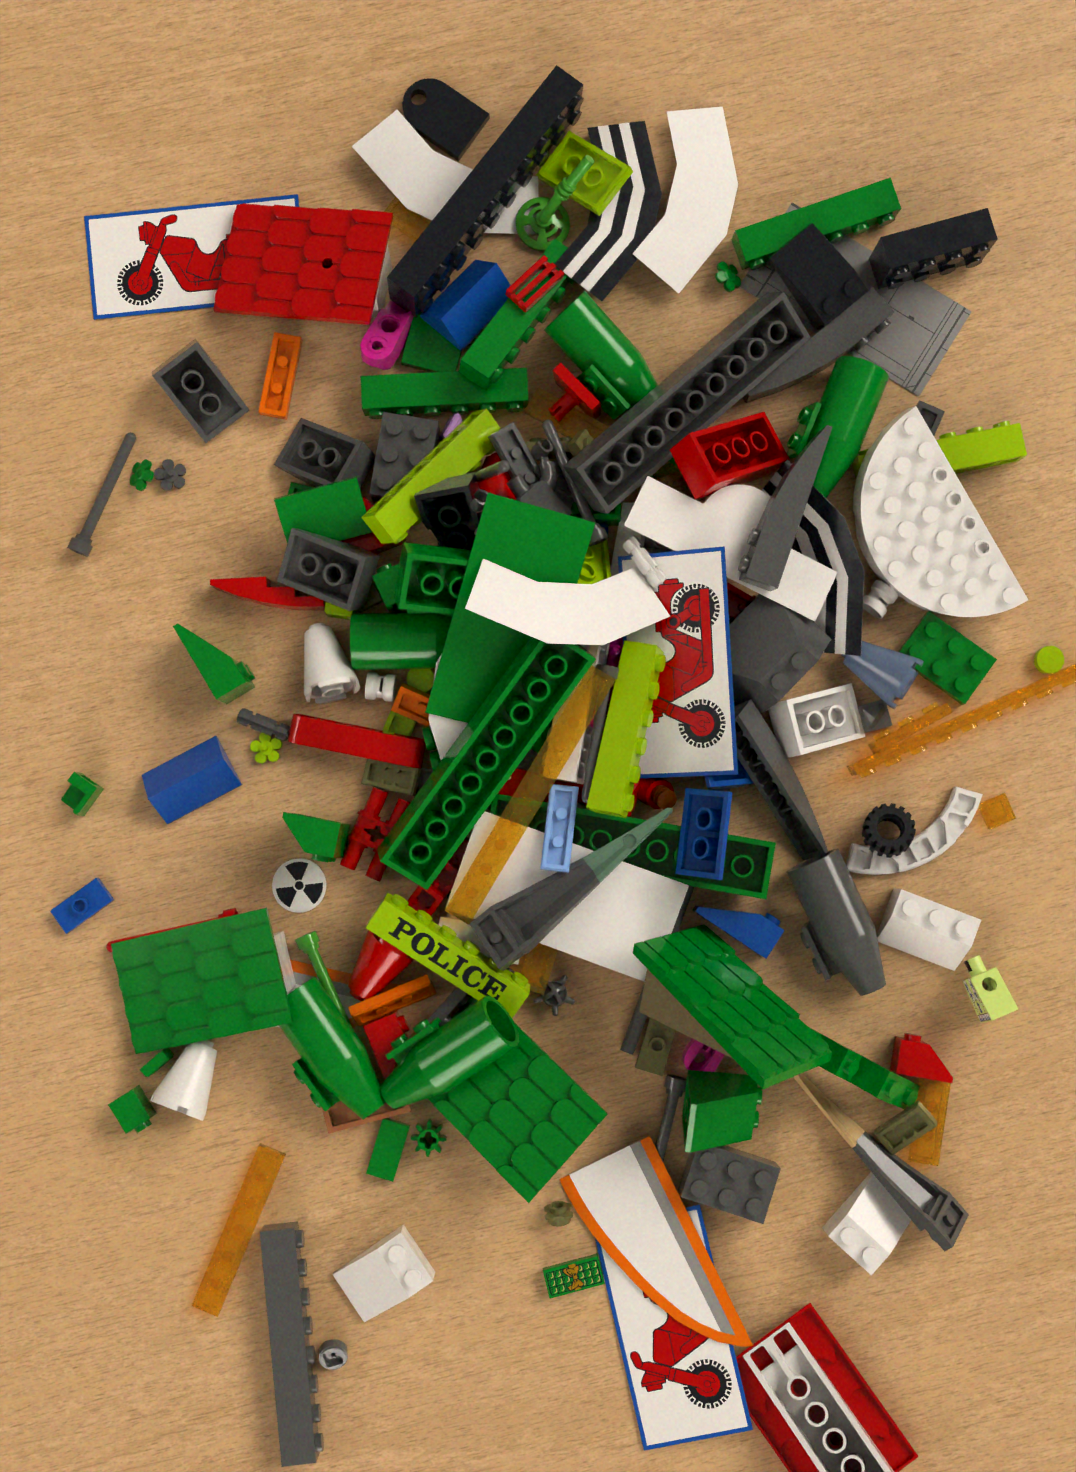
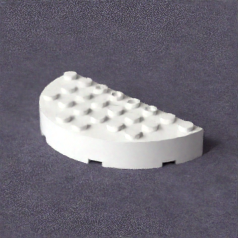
[853,406,1028,617]

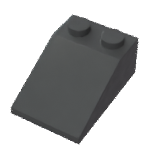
[152,339,249,443]
[274,418,376,488]
[277,528,380,611]

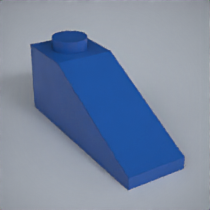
[693,906,785,959]

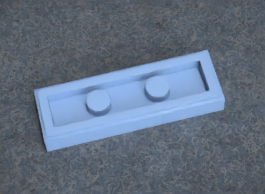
[540,784,579,873]

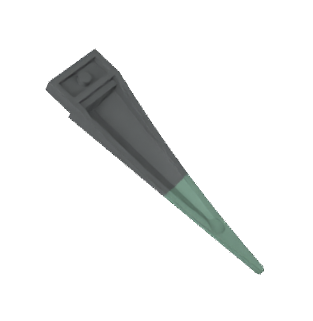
[470,808,673,971]

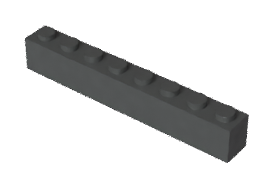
[260,1221,324,1467]

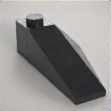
[414,472,483,550]

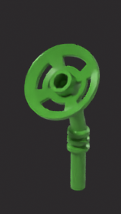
[516,155,594,251]

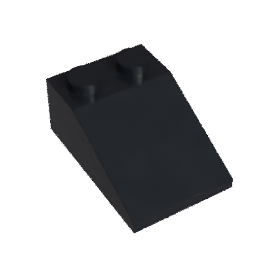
[768,223,868,326]

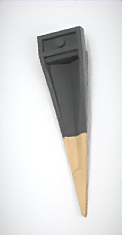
[794,1073,969,1252]

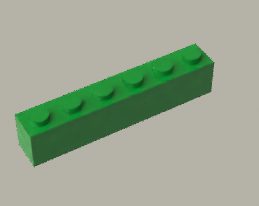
[731,177,902,270]
[459,239,575,390]
[360,368,529,419]

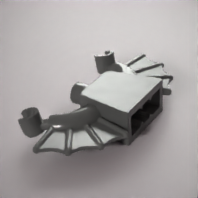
[470,440,575,535]

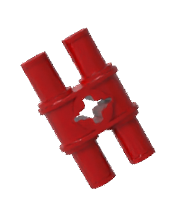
[340,787,410,882]

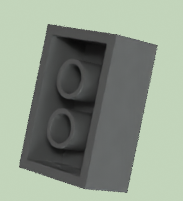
[369,412,440,501]
[678,1145,781,1224]

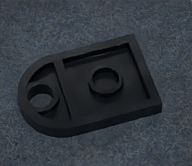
[402,78,490,162]

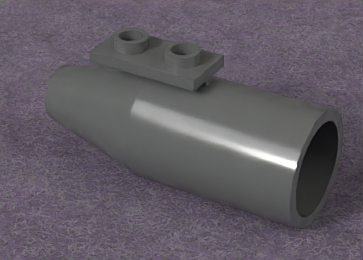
[786,848,886,996]

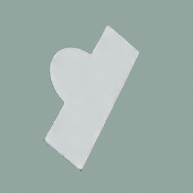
[624,476,838,621]

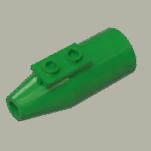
[544,290,658,420]
[787,356,889,498]
[350,610,453,670]
[279,976,386,1120]
[380,996,519,1109]

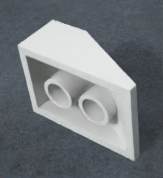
[768,683,866,758]
[822,1172,911,1275]
[332,1224,435,1322]

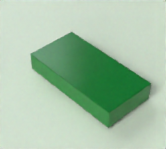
[366,1118,410,1182]

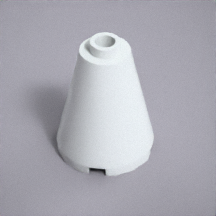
[304,623,360,704]
[150,1040,217,1121]

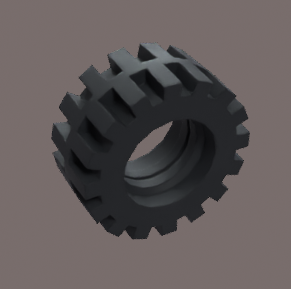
[862,803,916,858]

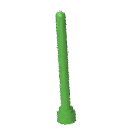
[295,931,353,1029]

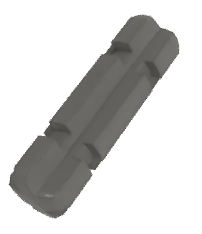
[237,708,290,741]

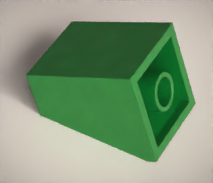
[682,1070,762,1153]

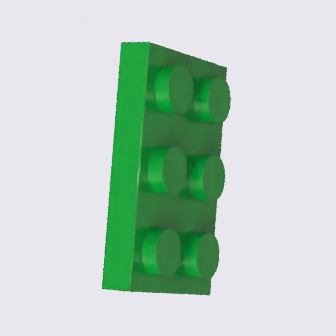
[898,611,997,705]

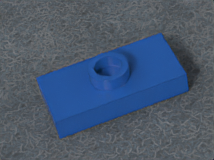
[50,877,114,934]

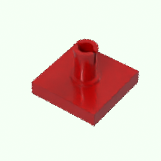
[547,362,601,423]

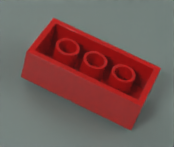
[670,412,790,500]

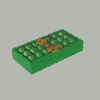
[542,1254,605,1299]

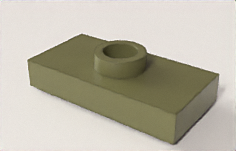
[361,758,422,796]
[635,1017,676,1076]
[874,1100,938,1155]

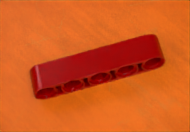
[288,714,426,768]

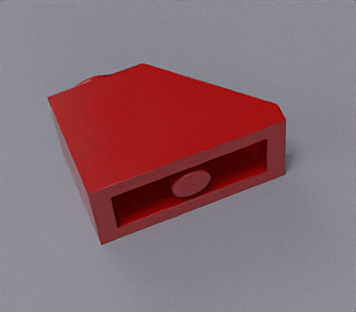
[363,1011,410,1079]
[890,1033,953,1083]

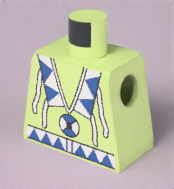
[963,955,1018,1023]

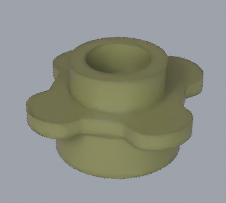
[544,1201,573,1227]

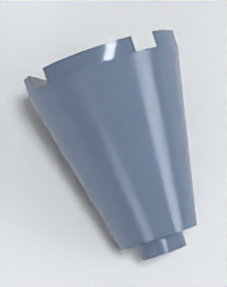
[841,641,924,709]

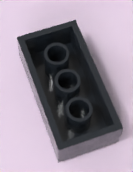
[869,208,998,289]

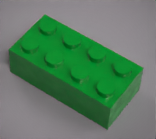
[394,542,471,615]

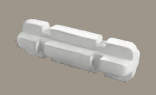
[623,536,666,588]

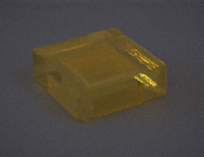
[978,793,1016,829]

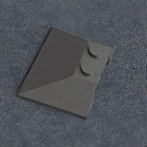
[729,594,831,714]

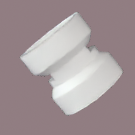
[863,580,898,619]
[365,672,397,702]

